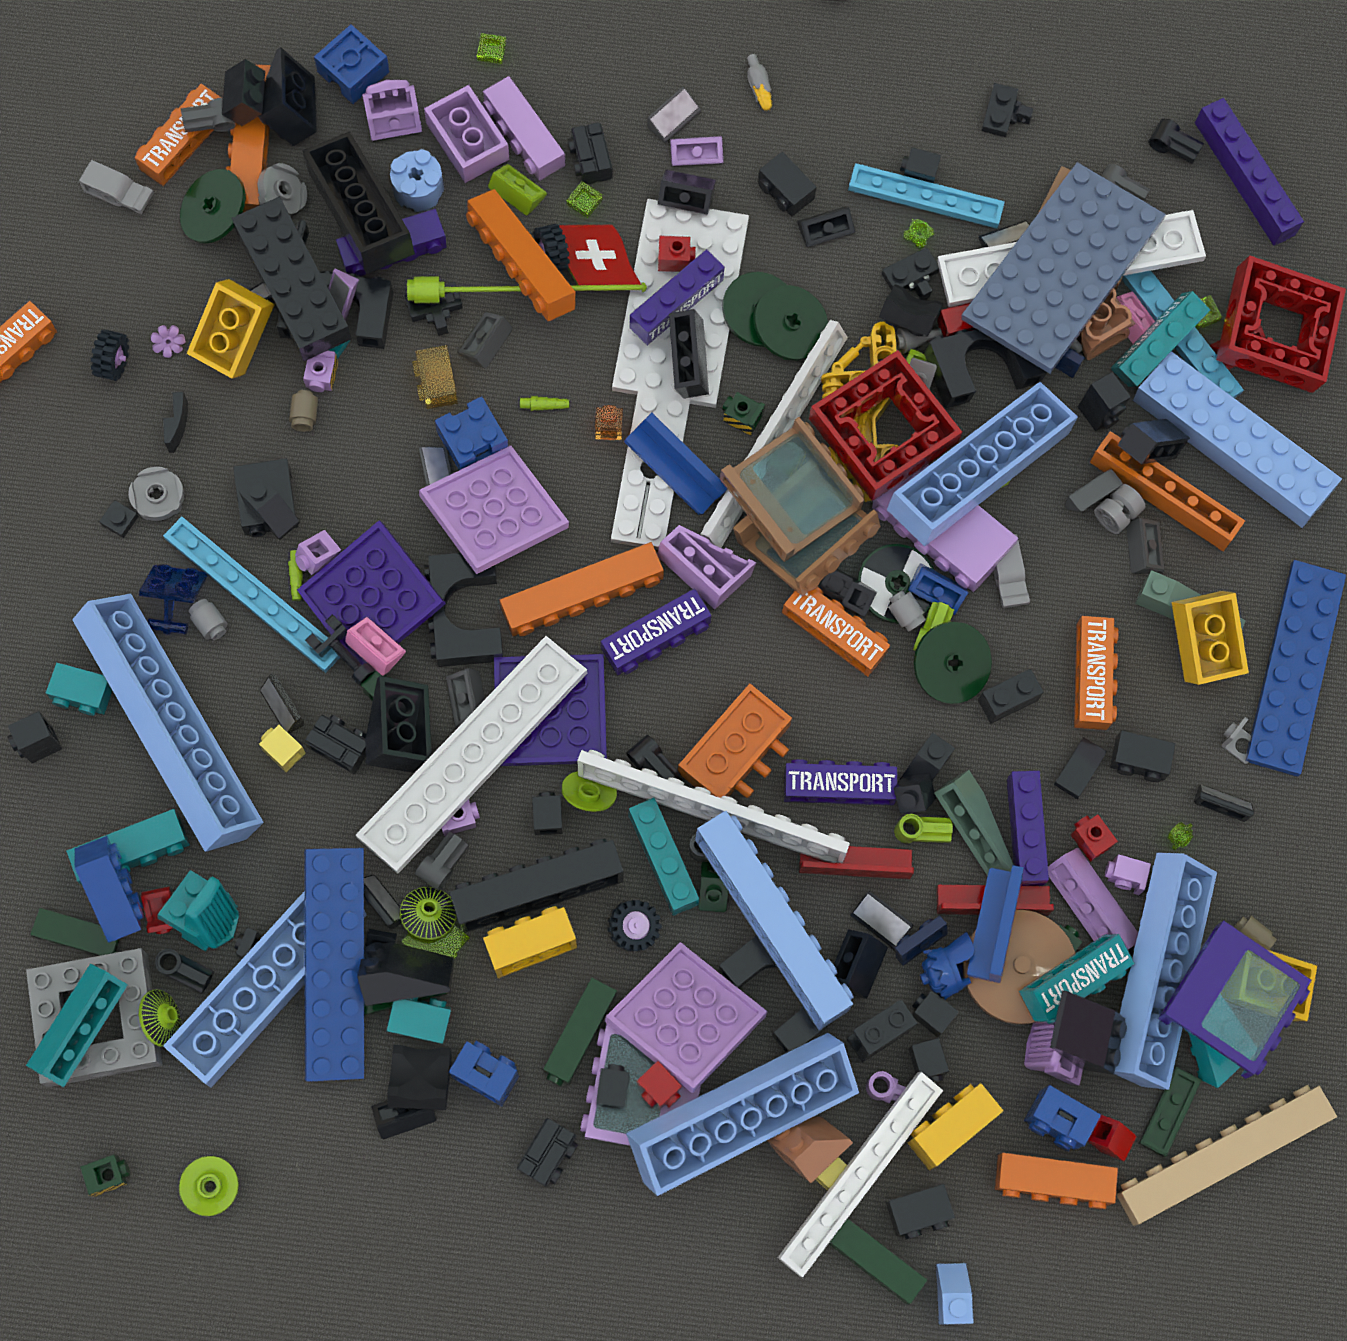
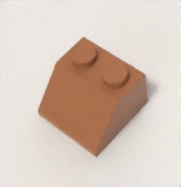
[767,1116,853,1183]

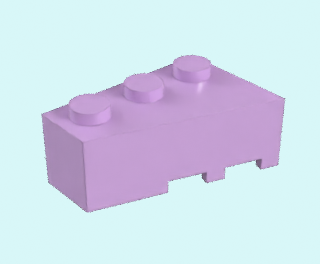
[657,525,756,610]

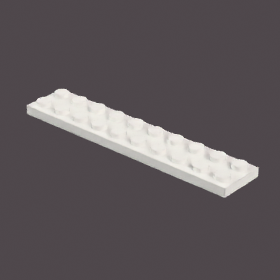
[937,210,1206,307]
[356,636,587,874]
[578,750,850,863]

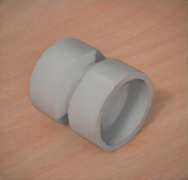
[1094,484,1146,534]

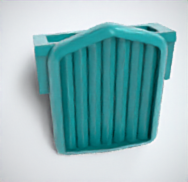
[158,870,239,952]

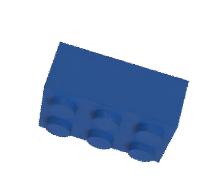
[75,836,144,943]

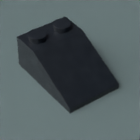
[258,47,317,146]
[365,676,432,773]
[357,942,454,1006]
[1050,991,1126,1075]

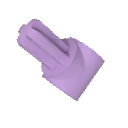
[866,1071,906,1103]

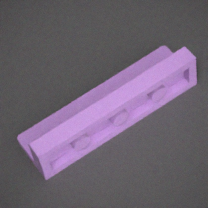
[1048,848,1138,950]

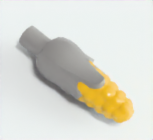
[747,54,772,111]

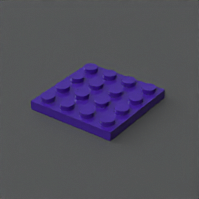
[297,520,446,664]
[494,654,607,766]

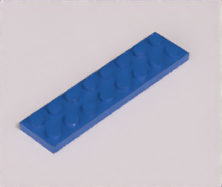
[1245,560,1346,777]
[304,848,364,1081]

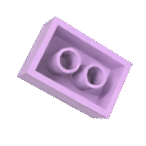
[424,85,509,183]

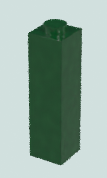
[543,978,617,1087]
[828,1218,927,1305]

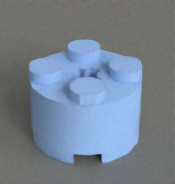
[390,149,444,212]

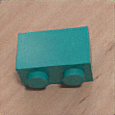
[46,663,113,716]
[387,997,451,1044]

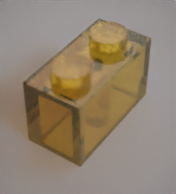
[412,345,458,409]

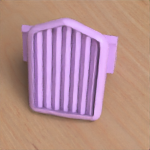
[362,80,422,141]
[1024,1022,1083,1086]

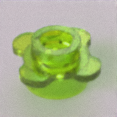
[903,219,934,248]
[1167,822,1193,850]

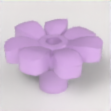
[151,325,185,358]

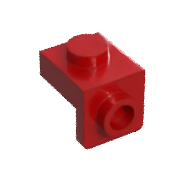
[141,886,172,934]

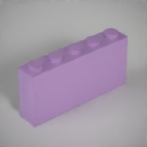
[872,464,1018,592]

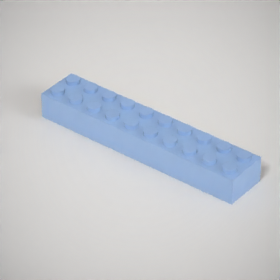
[72,594,264,852]

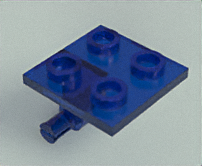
[139,564,207,635]

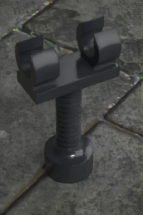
[305,614,375,686]

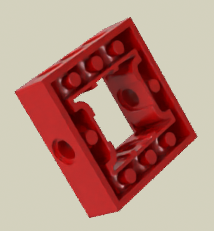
[1216,255,1346,393]
[809,350,962,501]

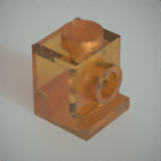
[595,405,623,440]

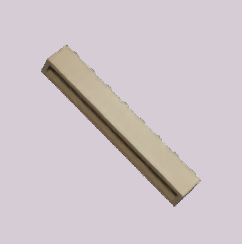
[1116,1085,1337,1226]

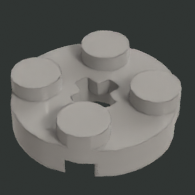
[257,163,307,216]
[128,467,185,521]

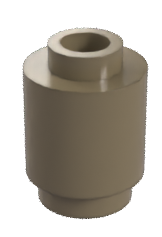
[289,390,318,432]
[1234,916,1277,950]

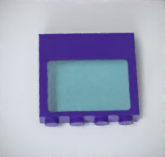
[1158,920,1311,1079]

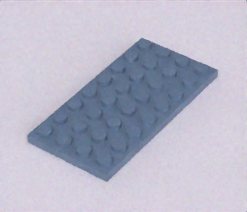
[961,162,1166,373]

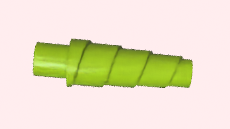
[520,396,569,411]
[288,550,303,601]

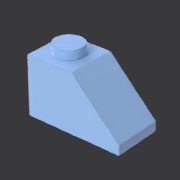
[936,1263,973,1324]

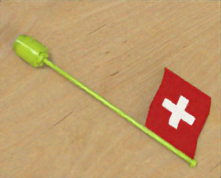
[407,225,647,303]

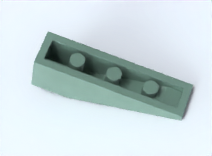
[1135,570,1246,629]
[934,770,1013,876]

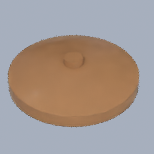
[962,910,1075,1025]

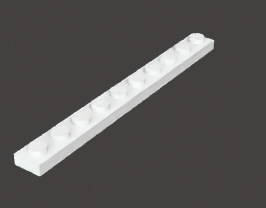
[701,320,848,548]

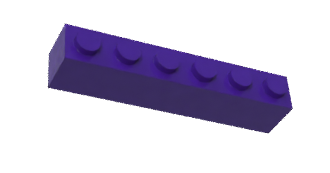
[1195,98,1304,246]

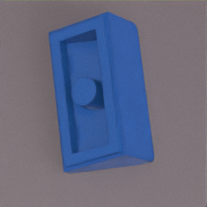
[908,563,968,615]

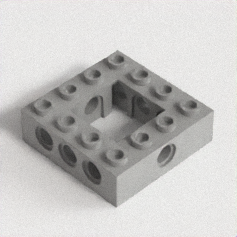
[26,948,163,1087]

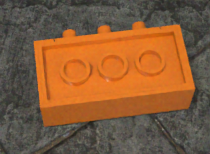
[678,684,792,798]

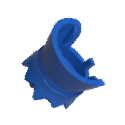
[920,932,975,1000]

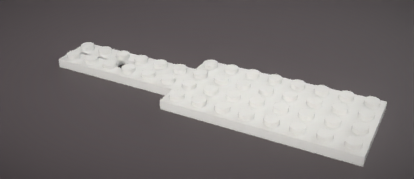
[611,199,749,550]

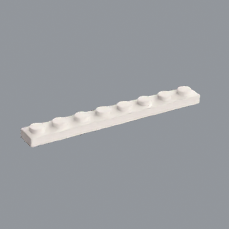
[777,1072,943,1277]

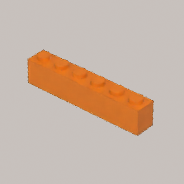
[226,65,271,213]
[466,189,576,321]
[1090,431,1245,551]
[500,542,664,636]

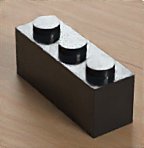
[669,309,709,399]
[1118,419,1190,464]

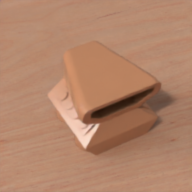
[1077,288,1135,360]

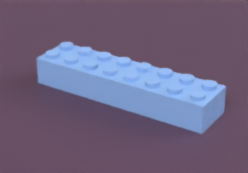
[1133,352,1342,528]
[887,382,1078,547]
[695,811,853,1030]
[1114,853,1217,1090]
[164,891,367,1088]
[626,1033,859,1196]

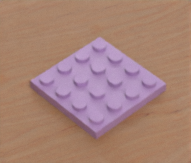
[419,446,569,574]
[605,942,767,1094]

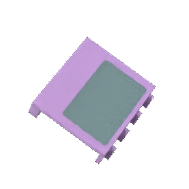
[580,1024,701,1146]

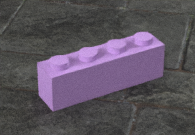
[482,76,565,181]

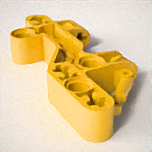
[821,321,898,502]

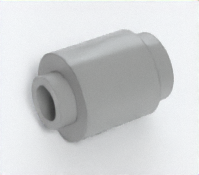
[888,590,926,632]
[188,599,228,640]

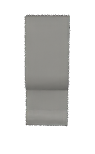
[79,160,154,214]
[993,534,1030,608]

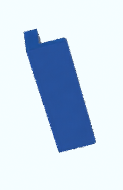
[624,412,727,515]
[967,865,1024,983]

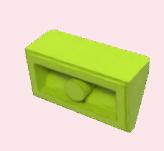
[488,164,547,215]

